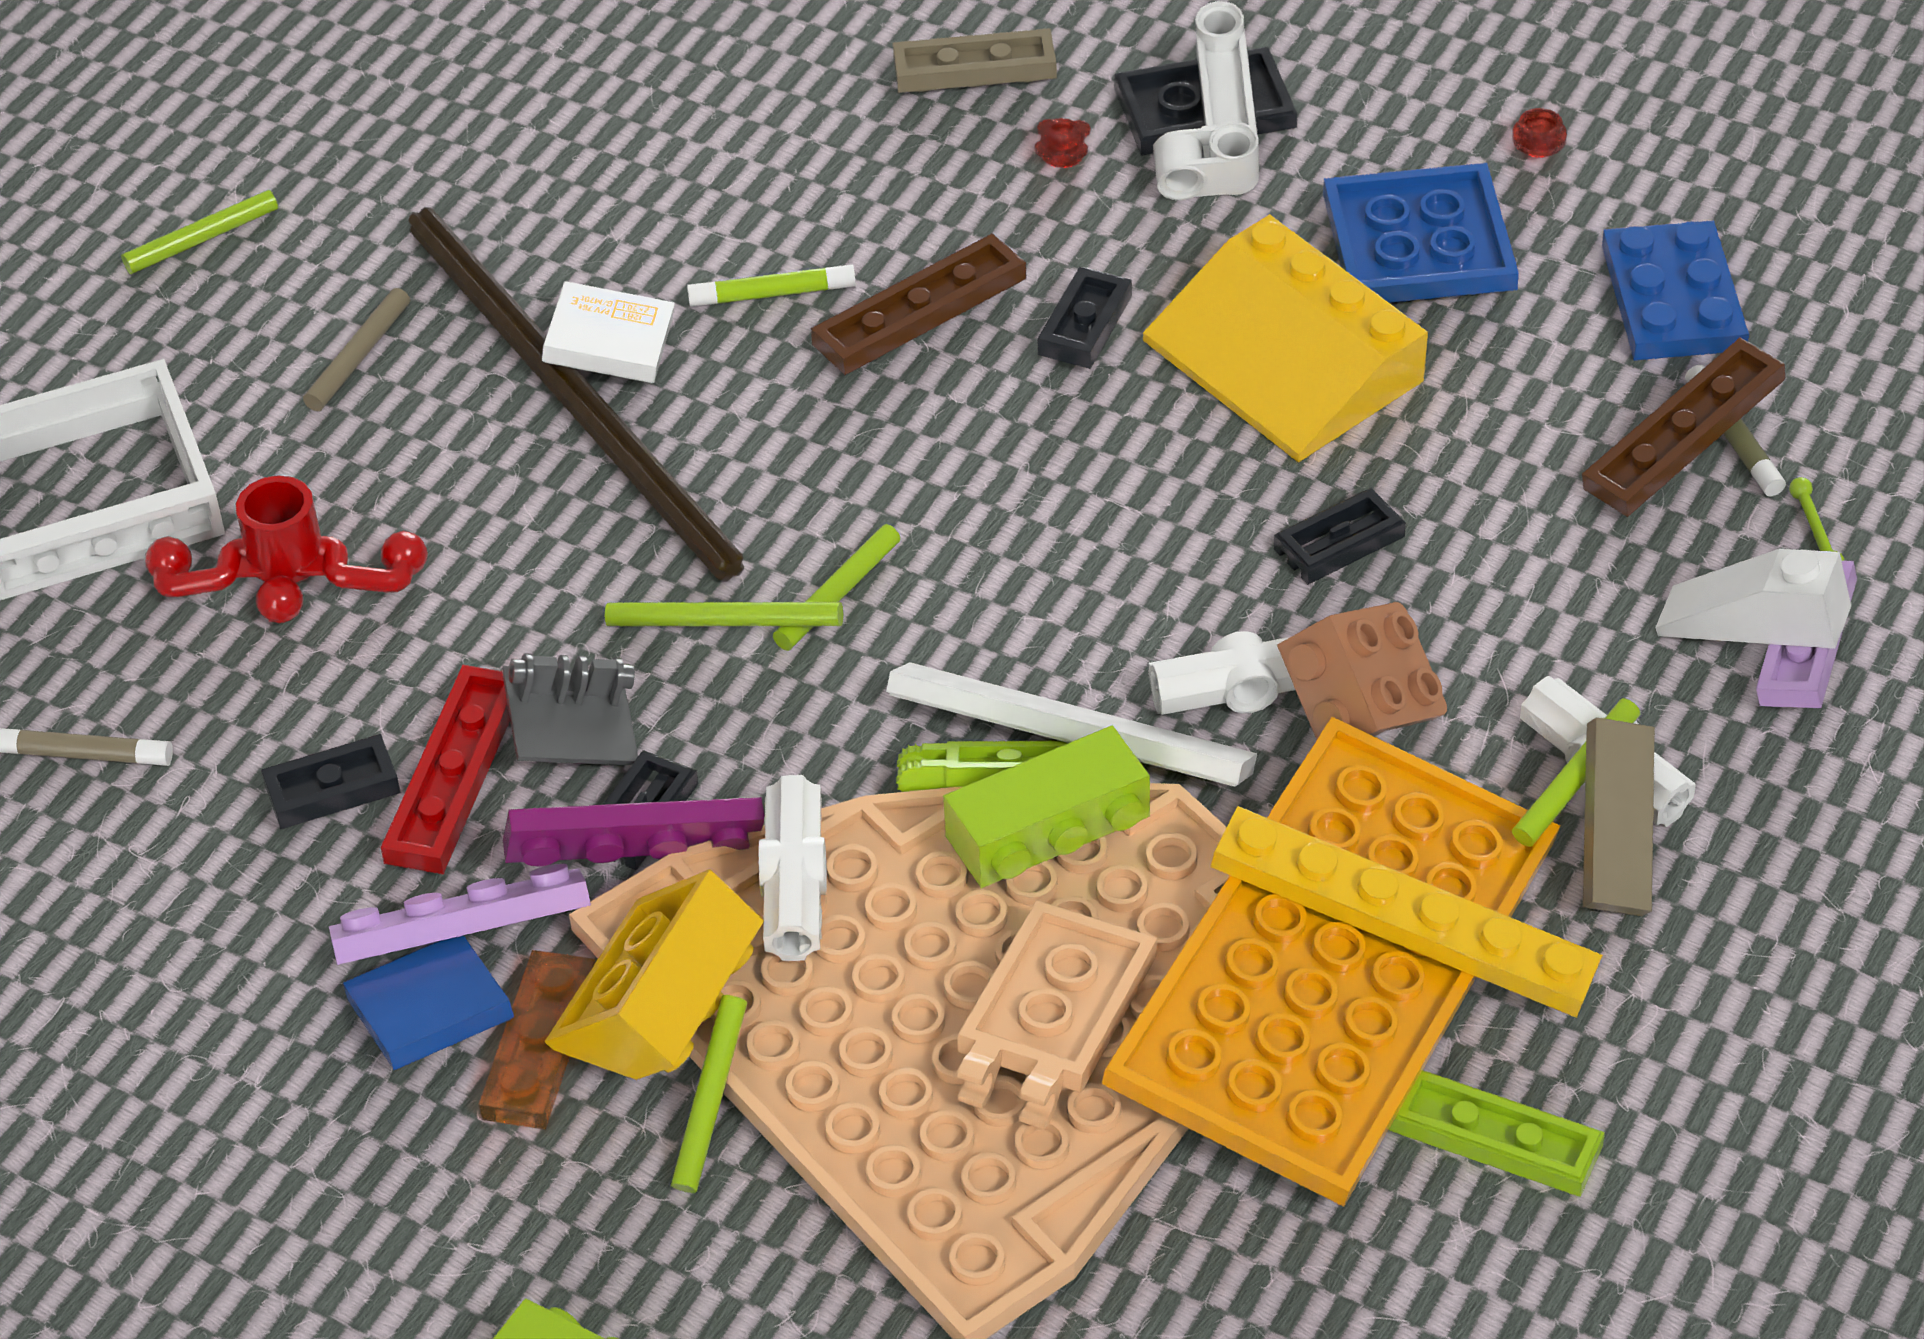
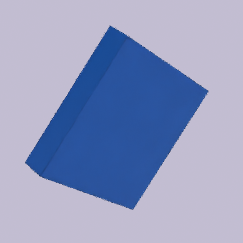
[343,935,514,1070]

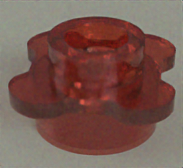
[1034,118,1091,168]

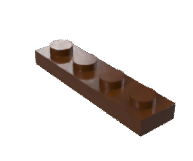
[811,233,1027,375]
[1582,337,1785,517]

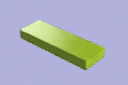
[1389,1070,1605,1197]

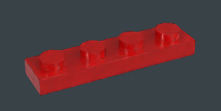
[381,665,510,874]

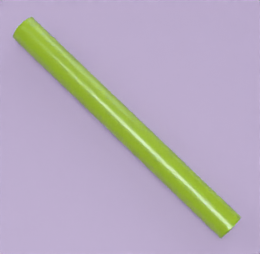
[605,602,844,626]

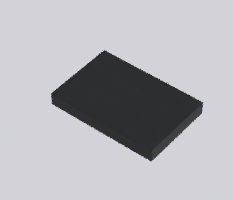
[1114,47,1298,156]

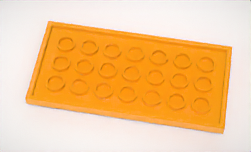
[1102,717,1560,1207]

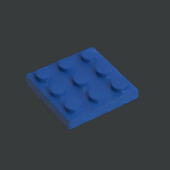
[1323,163,1519,302]

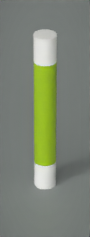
[687,264,856,307]

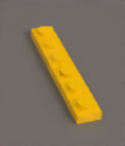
[1210,806,1602,1018]

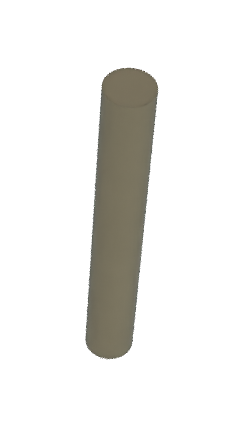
[303,288,410,412]

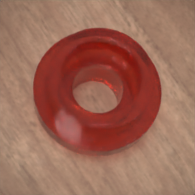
[1512,108,1567,158]

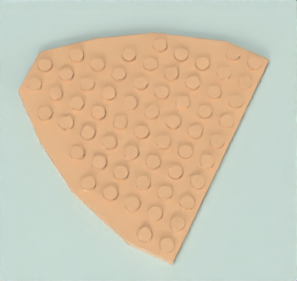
[569,783,1230,1339]

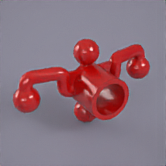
[145,475,428,624]

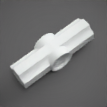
[1149,631,1295,715]
[1520,675,1696,827]
[759,775,827,961]

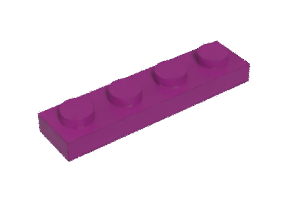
[503,797,765,867]

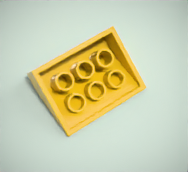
[1143,214,1428,463]

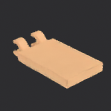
[957,900,1157,1129]

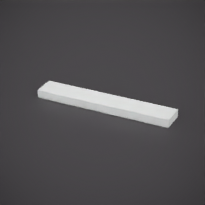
[886,662,1257,787]

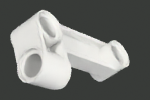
[1153,1,1259,200]

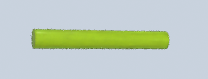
[121,189,278,274]
[773,524,901,651]
[1512,698,1641,847]
[671,995,747,1193]

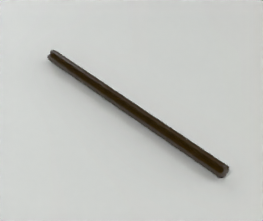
[408,207,744,582]

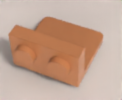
[1277,602,1447,740]

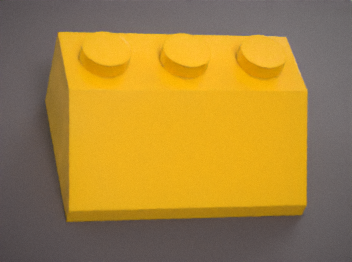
[544,869,764,1080]

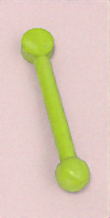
[1789,477,1844,561]

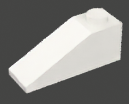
[1655,549,1851,649]

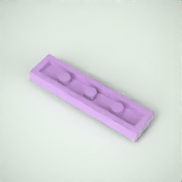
[329,864,591,965]

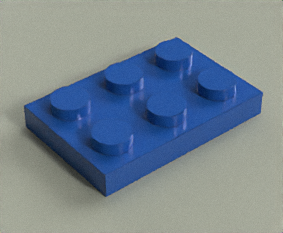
[1602,220,1749,360]

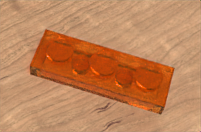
[479,950,595,1130]

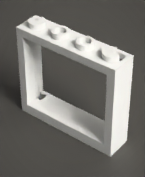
[0,359,225,600]

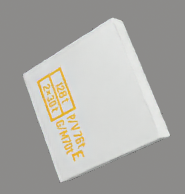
[542,281,675,383]

